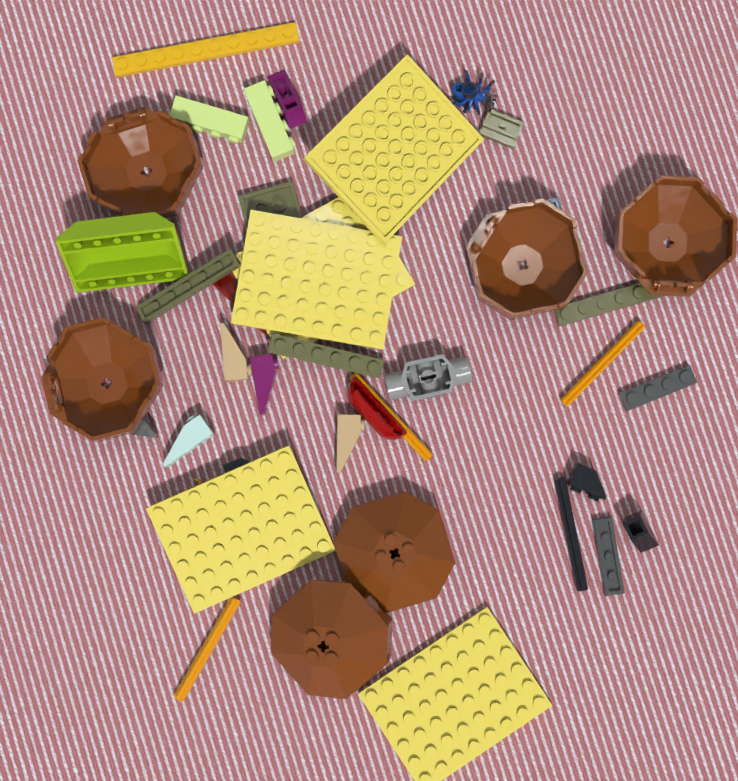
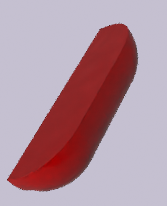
[347,376,407,440]

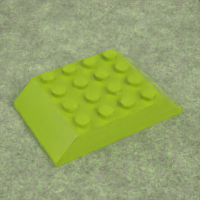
[55,212,189,293]

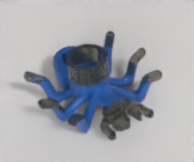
[451,70,498,115]

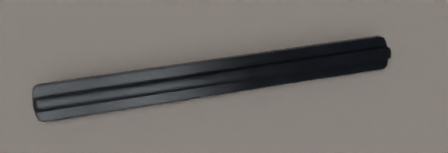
[555,477,588,591]

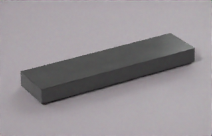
[592,516,625,596]

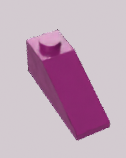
[268,70,307,129]
[249,354,279,415]

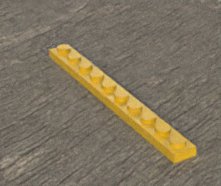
[112,22,300,78]

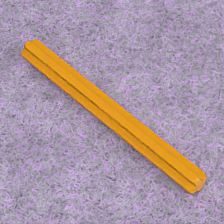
[560,321,645,407]
[349,373,433,461]
[174,597,241,702]

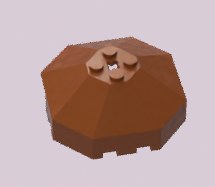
[77,107,203,219]
[614,175,737,297]
[466,198,588,320]
[41,317,164,442]
[334,491,455,614]
[271,579,392,699]

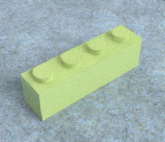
[244,80,296,162]
[170,96,250,144]

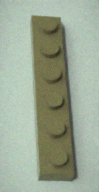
[136,248,241,324]
[554,283,663,327]
[268,333,384,379]

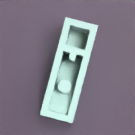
[163,414,215,467]

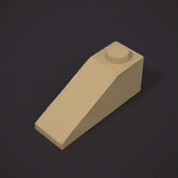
[220,323,252,382]
[336,414,365,473]

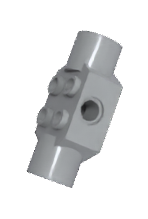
[384,354,472,402]

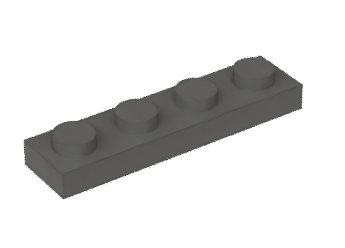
[618,365,697,412]

